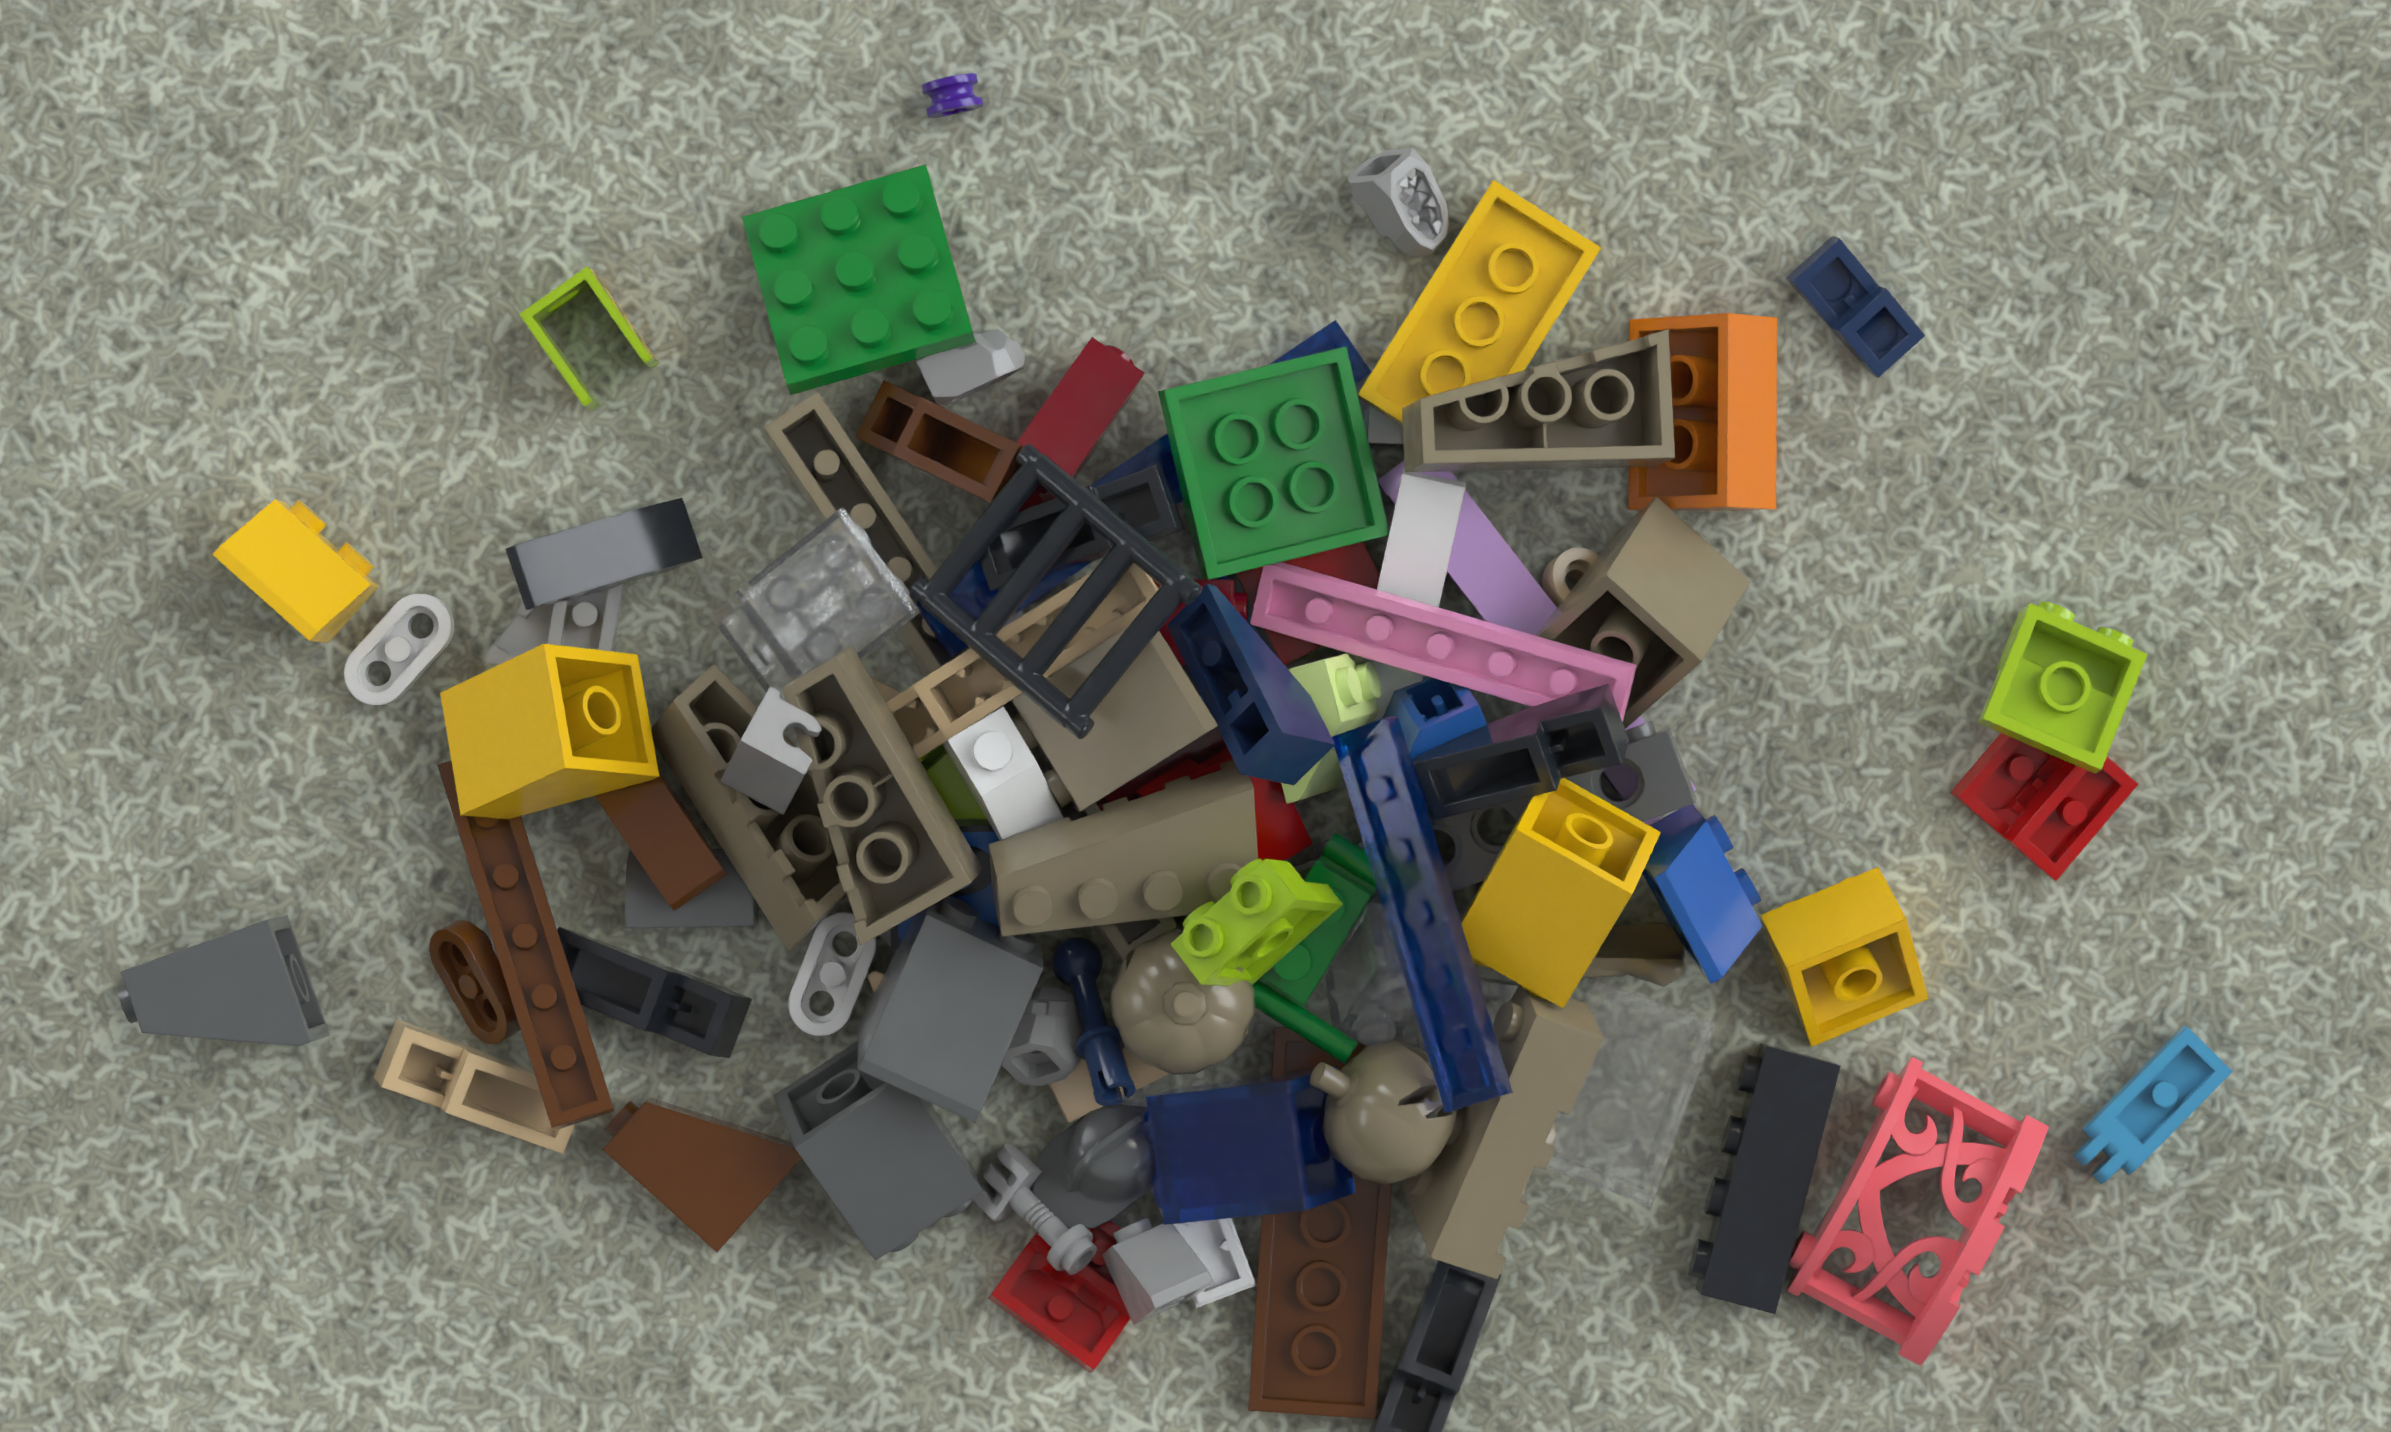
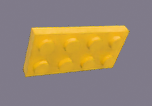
[1358,180,1601,426]

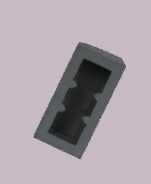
[625,849,758,929]

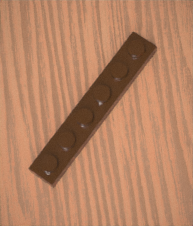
[437,761,614,1131]

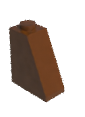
[602,1098,802,1252]

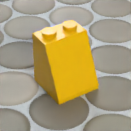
[440,644,659,819]
[1449,778,1661,1008]

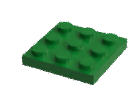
[742,164,976,395]
[1158,347,1389,580]

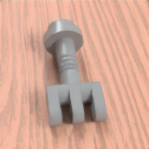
[972,1143,1097,1275]

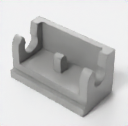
[721,686,821,815]

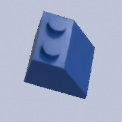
[1642,804,1762,984]

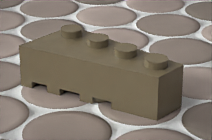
[782,645,983,946]
[651,664,848,951]
[988,760,1258,936]
[1402,985,1604,1279]

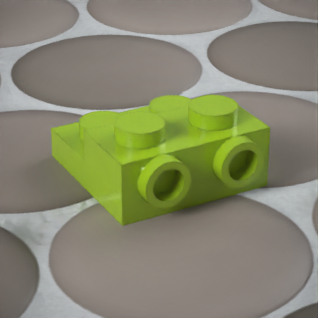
[1978,601,2148,774]
[1171,859,1343,986]

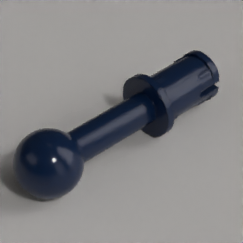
[1052,937,1136,1106]

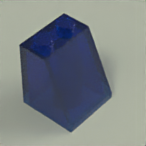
[1144,1066,1355,1225]

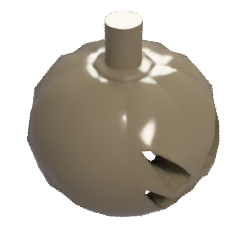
[1111,929,1255,1075]
[1310,1040,1457,1184]

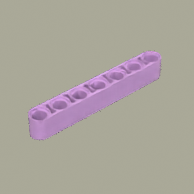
[1377,460,1696,826]

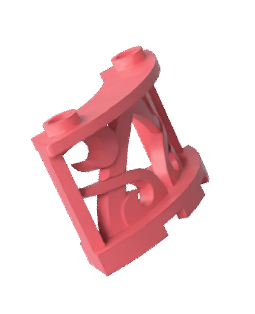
[1786,1056,2049,1366]

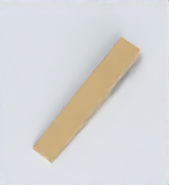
[886,563,1158,759]

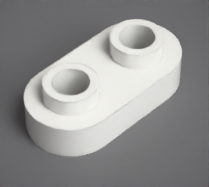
[344,594,454,705]
[788,912,877,1036]

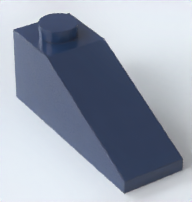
[1167,584,1335,786]

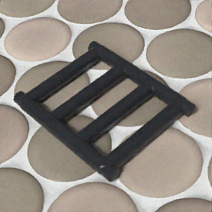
[909,444,1202,739]

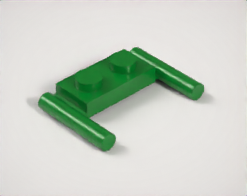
[1252,832,1445,1064]

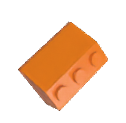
[1628,313,1777,511]

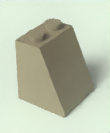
[1535,496,1750,729]
[1010,627,1218,813]

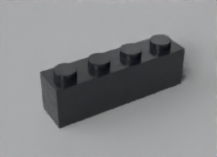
[1688,1043,1841,1314]

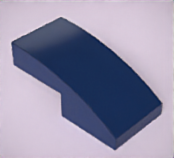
[1786,236,1925,378]

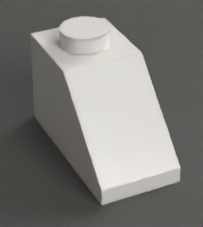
[943,706,1063,840]

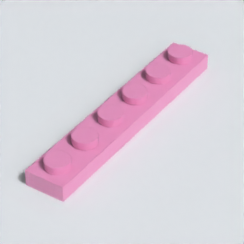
[1250,562,1637,722]

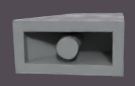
[1102,1218,1214,1325]

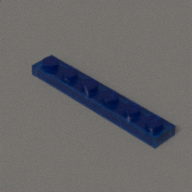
[1332,716,1513,1113]

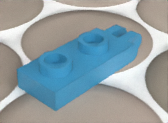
[2073,1025,2233,1184]

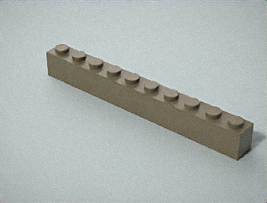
[762,391,1179,965]

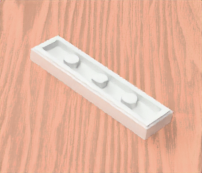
[1362,469,1466,724]

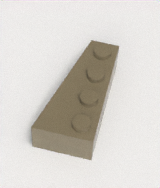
[1402,329,1675,473]

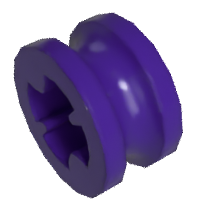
[921,73,983,118]

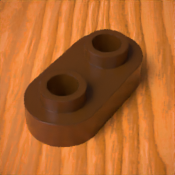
[429,920,521,1044]

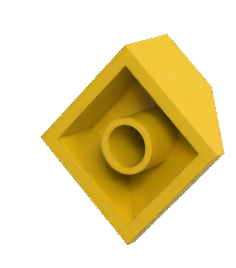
[212,499,379,643]
[1760,867,1929,1047]

